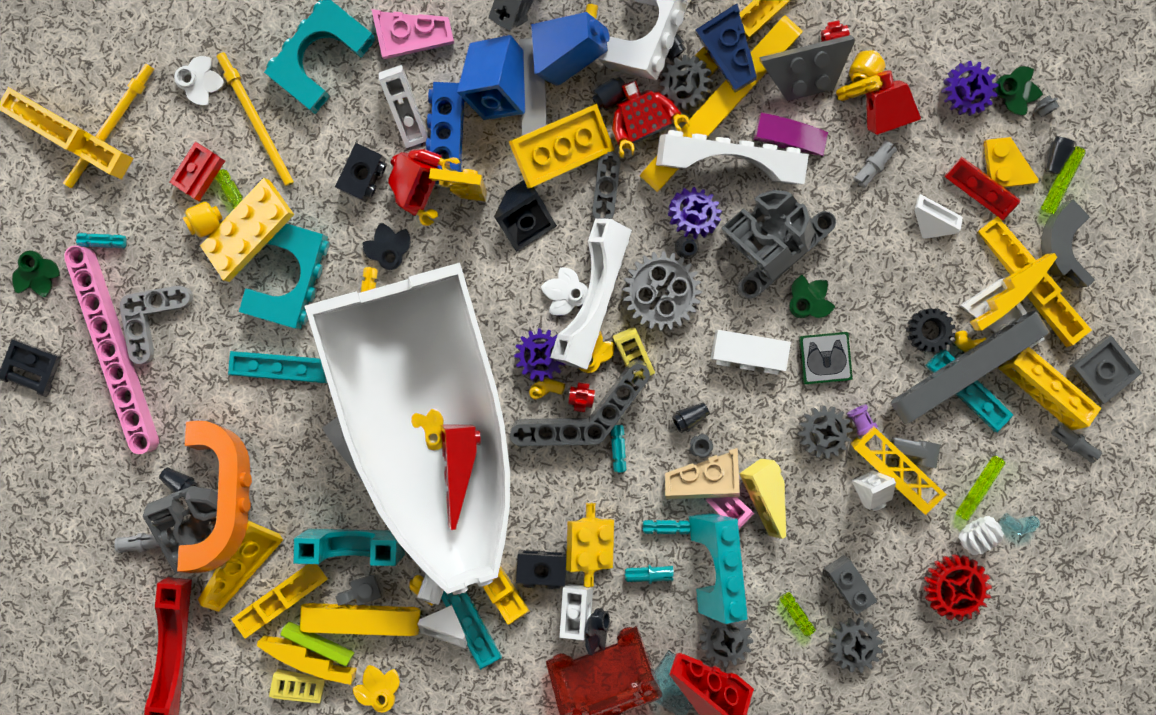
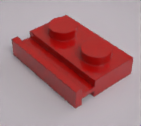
[169,141,225,202]

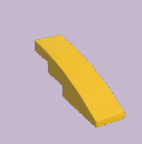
[970,253,1057,331]
[231,564,328,639]
[482,566,530,625]
[257,635,357,685]

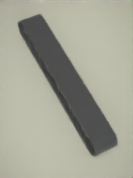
[890,310,1050,424]

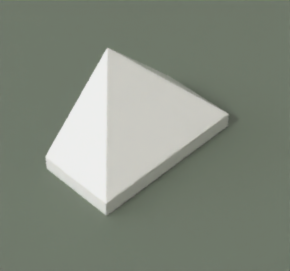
[915,194,963,239]
[418,605,467,648]

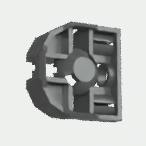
[488,0,534,30]
[721,190,815,281]
[143,486,218,574]

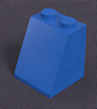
[531,12,610,86]
[457,35,525,120]

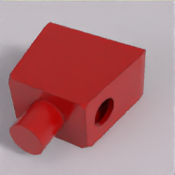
[866,70,921,135]

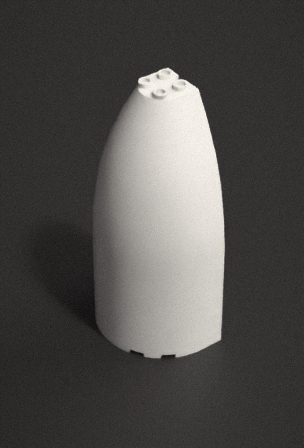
[305,263,510,595]

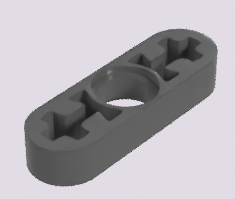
[592,152,621,219]

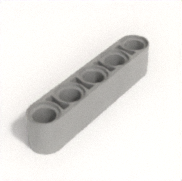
[519,38,547,135]

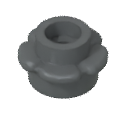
[1035,95,1060,117]
[690,434,713,458]

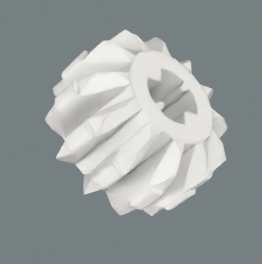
[958,516,1004,555]

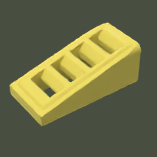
[613,327,655,383]
[269,669,325,703]

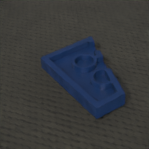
[695,3,757,93]

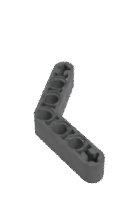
[510,360,650,446]

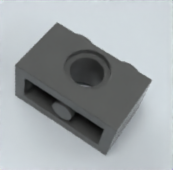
[824,555,877,615]

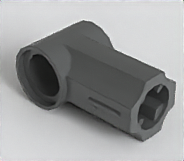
[888,437,941,468]

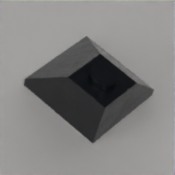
[494,180,557,252]

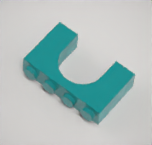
[264,0,376,115]
[239,223,330,329]
[688,513,748,624]
[293,529,405,566]

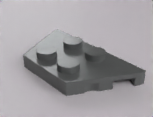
[759,35,855,101]

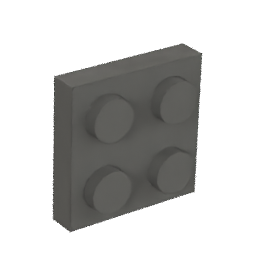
[1070,335,1142,404]

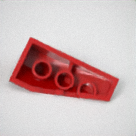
[441,424,481,530]
[669,653,754,715]

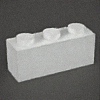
[710,330,791,375]

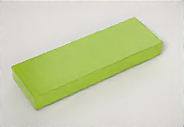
[280,621,355,666]

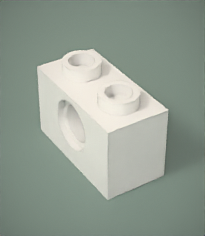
[560,584,593,640]

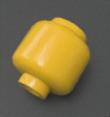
[849,50,885,83]
[183,202,223,238]

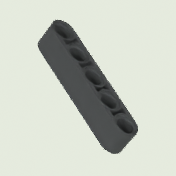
[737,211,836,299]

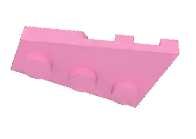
[371,9,455,59]

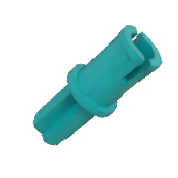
[625,565,674,584]

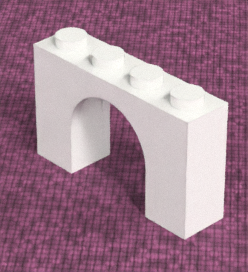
[598,0,691,80]

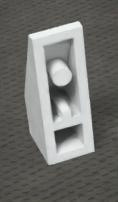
[379,65,428,148]
[852,470,896,511]

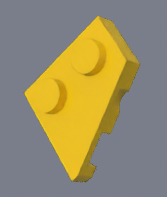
[983,137,1039,188]

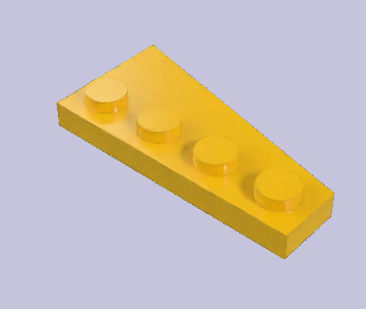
[198,520,283,612]

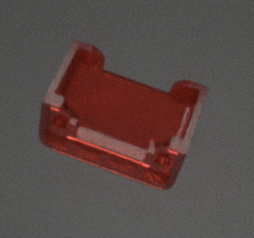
[546,626,663,715]

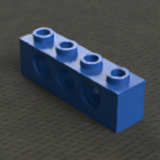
[426,82,465,184]

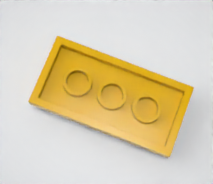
[509,104,614,188]
[200,178,294,282]

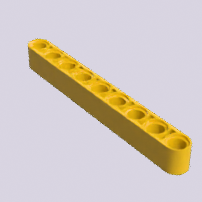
[640,15,803,192]

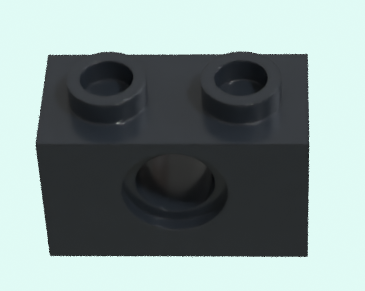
[335,142,387,203]
[516,550,567,589]

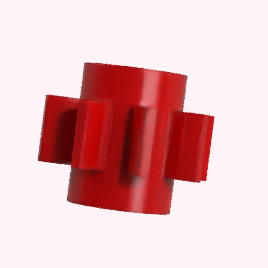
[821,20,850,42]
[568,382,595,413]

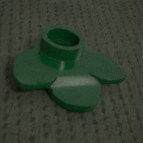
[995,66,1043,116]
[12,250,60,297]
[789,275,835,318]

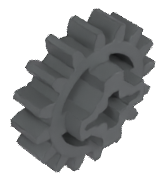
[660,55,713,111]
[797,405,853,459]
[699,617,753,667]
[828,618,883,673]

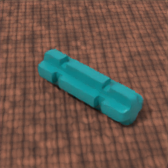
[76,233,127,249]
[611,425,627,473]
[642,520,690,535]

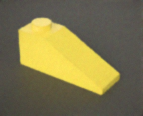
[739,459,786,539]

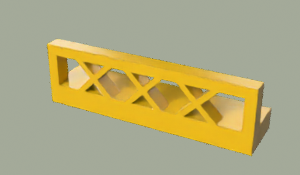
[998,347,1101,430]
[850,426,947,515]

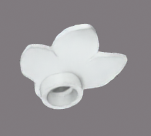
[174,56,224,106]
[541,268,588,315]

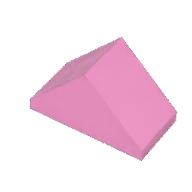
[706,497,754,529]

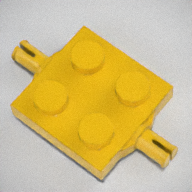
[566,502,614,587]

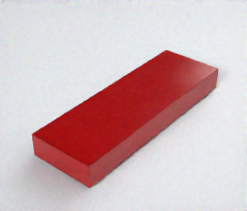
[945,156,1020,220]

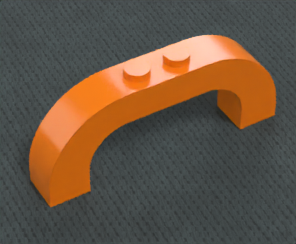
[177,421,252,573]

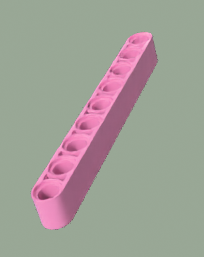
[64,246,159,454]

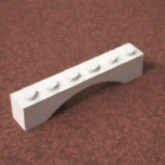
[656,130,809,184]
[550,219,632,369]

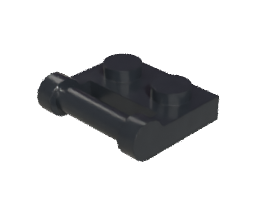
[0,339,62,397]

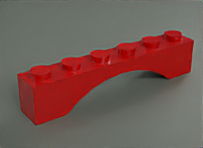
[144,577,192,715]

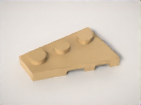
[665,448,740,499]

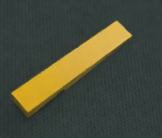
[695,0,791,78]
[0,87,134,180]
[978,217,1092,348]

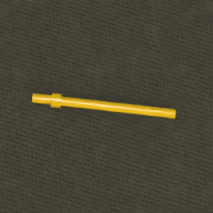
[216,52,294,186]
[63,63,155,188]

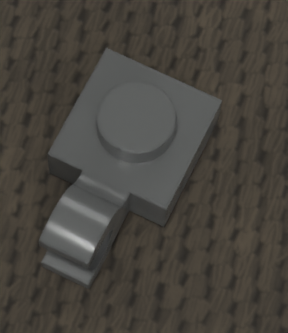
[335,573,382,606]

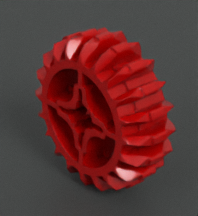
[923,554,992,621]

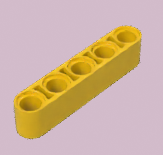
[300,603,420,636]

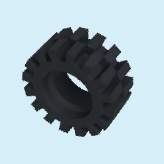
[906,308,956,352]

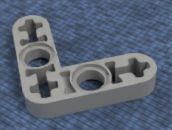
[120,286,193,364]

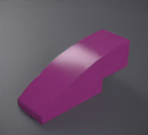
[753,112,828,157]

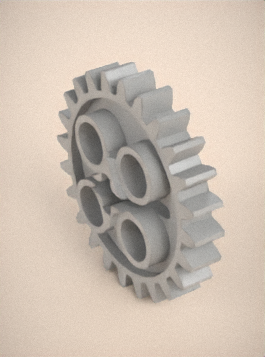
[622,251,702,331]

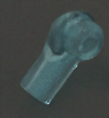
[1000,513,1040,535]

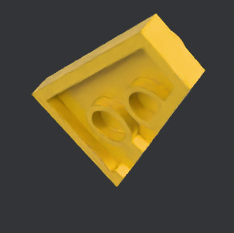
[429,168,487,202]

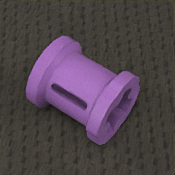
[847,404,878,436]

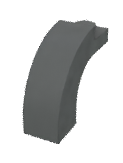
[1041,199,1095,288]

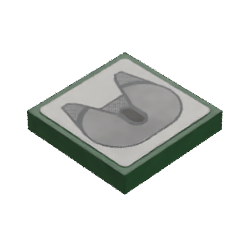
[798,332,853,384]

